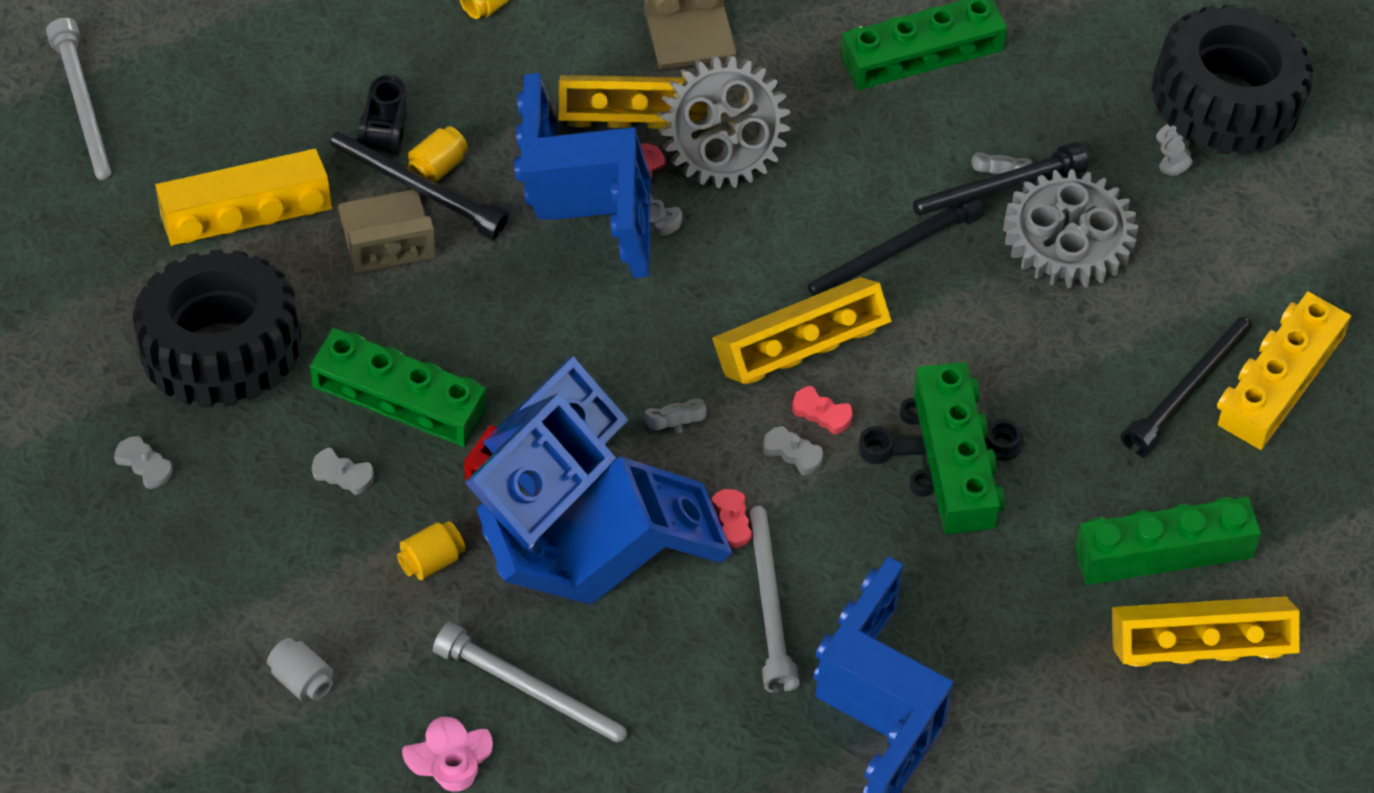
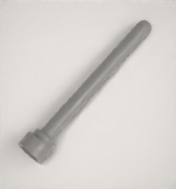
[46,18,111,181]
[750,505,800,692]
[433,621,627,742]

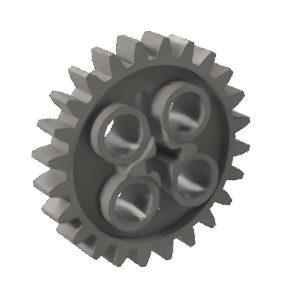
[658,55,790,188]
[1003,169,1138,288]

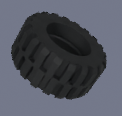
[1151,4,1314,155]
[133,249,302,407]

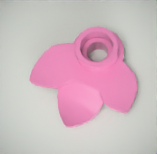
[402,716,493,792]

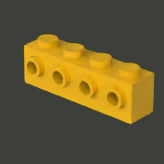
[558,75,721,130]
[155,148,332,246]
[712,277,892,384]
[1217,291,1351,450]
[1112,596,1300,666]

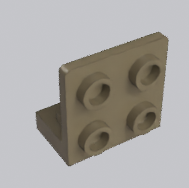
[644,0,736,70]
[338,190,435,274]

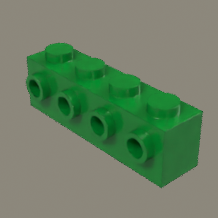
[840,0,1007,91]
[310,327,487,448]
[913,361,1005,535]
[1074,497,1261,585]

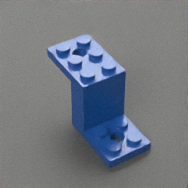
[514,73,651,278]
[465,356,629,549]
[476,456,733,604]
[813,556,954,793]

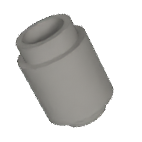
[267,638,333,703]

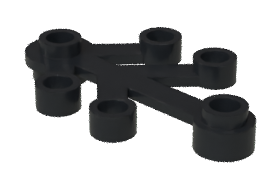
[858,398,1024,497]

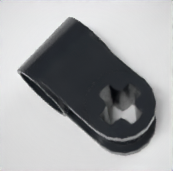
[358,75,407,154]

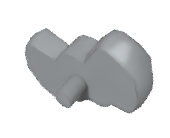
[1156,124,1193,176]
[971,152,1033,174]
[650,194,682,236]
[644,399,707,434]
[762,426,824,476]
[114,436,173,489]
[311,448,374,495]

